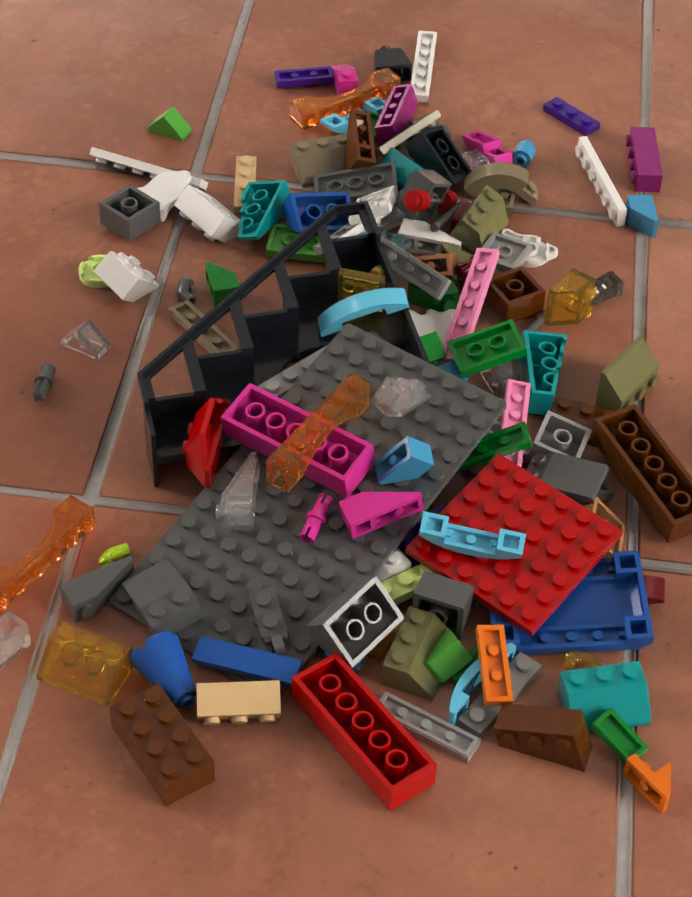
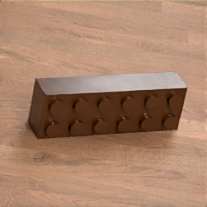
[590,404,692,543]

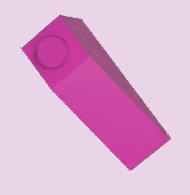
[330,64,358,101]
[338,492,423,539]

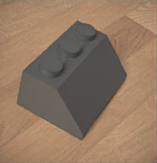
[306,575,405,668]

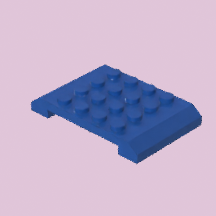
[489,550,654,655]

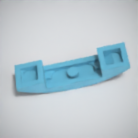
[320,96,386,134]
[317,288,409,337]
[419,511,526,559]
[448,643,516,726]

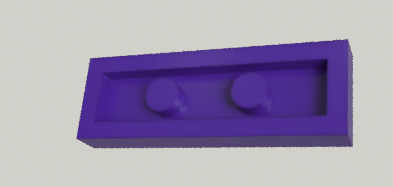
[274,66,334,89]
[543,97,600,136]

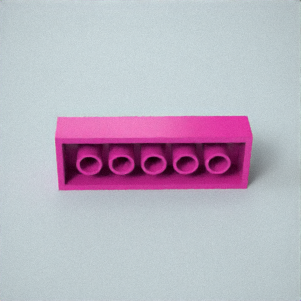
[220,383,376,497]

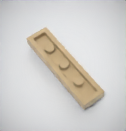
[234,155,257,213]

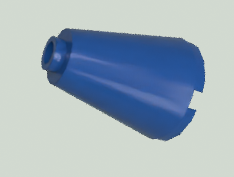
[129,630,197,709]

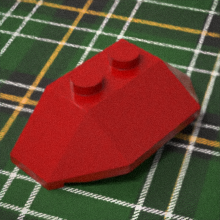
[182,398,230,488]

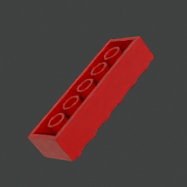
[292,652,437,811]

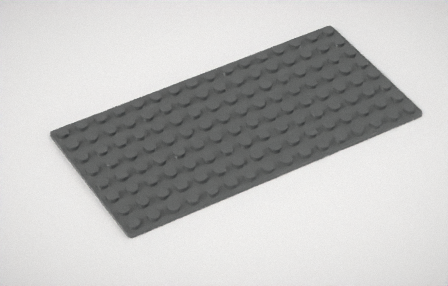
[109,324,507,697]

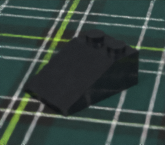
[405,125,471,186]

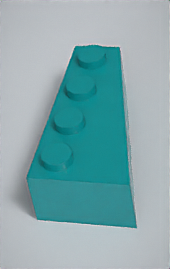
[518,330,568,415]

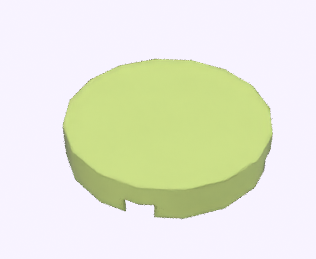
[78,254,109,288]

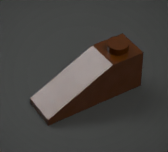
[345,109,376,170]

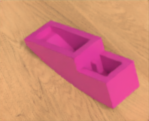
[462,130,513,165]

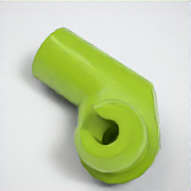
[98,543,130,567]

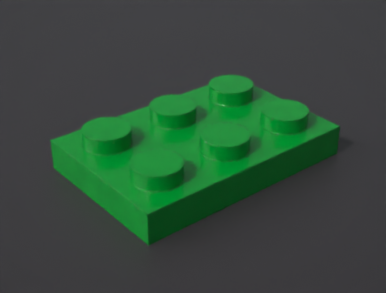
[447,319,528,378]

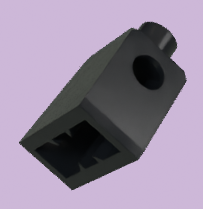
[374,46,412,83]

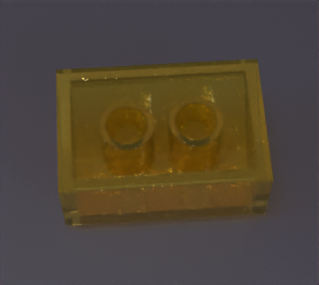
[36,621,134,706]

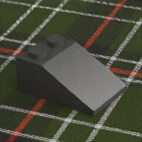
[526,452,609,503]
[121,559,204,636]

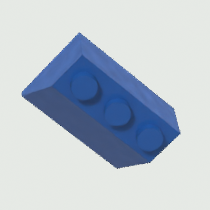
[282,192,351,233]

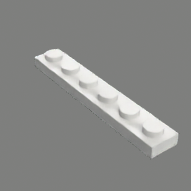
[411,31,437,103]
[575,136,627,227]
[89,147,208,190]

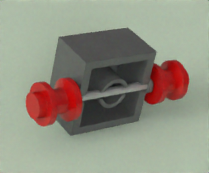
[394,169,457,220]

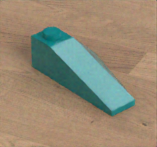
[238,180,291,240]

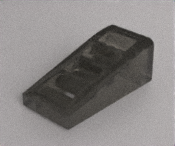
[574,271,624,309]

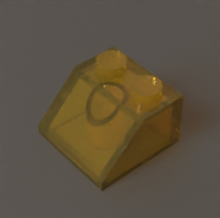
[544,268,596,326]

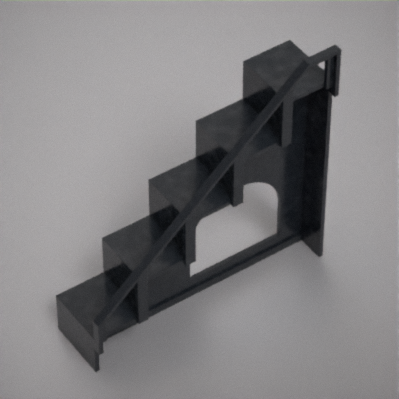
[137,201,430,487]

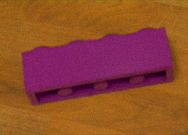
[374,83,418,148]
[625,127,663,192]

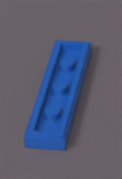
[191,636,303,687]

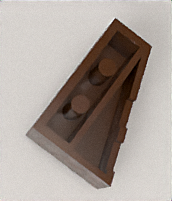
[493,703,593,772]

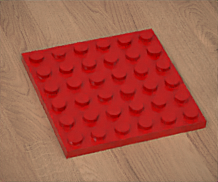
[405,453,623,637]

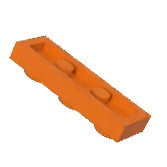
[475,625,514,706]

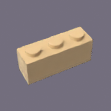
[196,680,281,725]

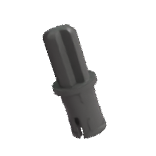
[32,363,56,401]

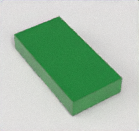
[589,707,649,765]

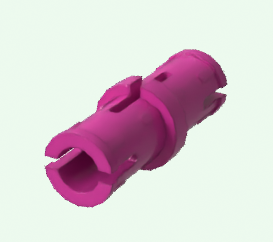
[299,493,334,544]

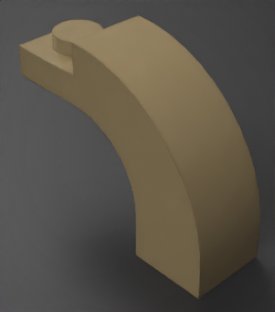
[464,162,538,205]

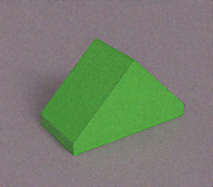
[147,106,192,142]
[424,628,473,684]

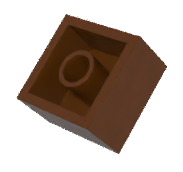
[484,266,546,322]

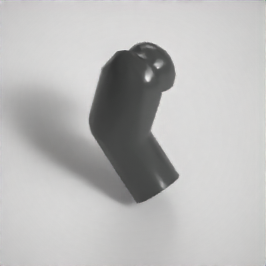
[176,277,196,304]

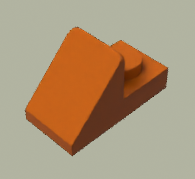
[623,753,671,813]

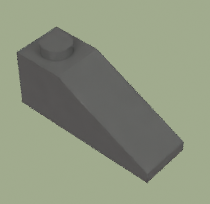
[60,555,134,623]

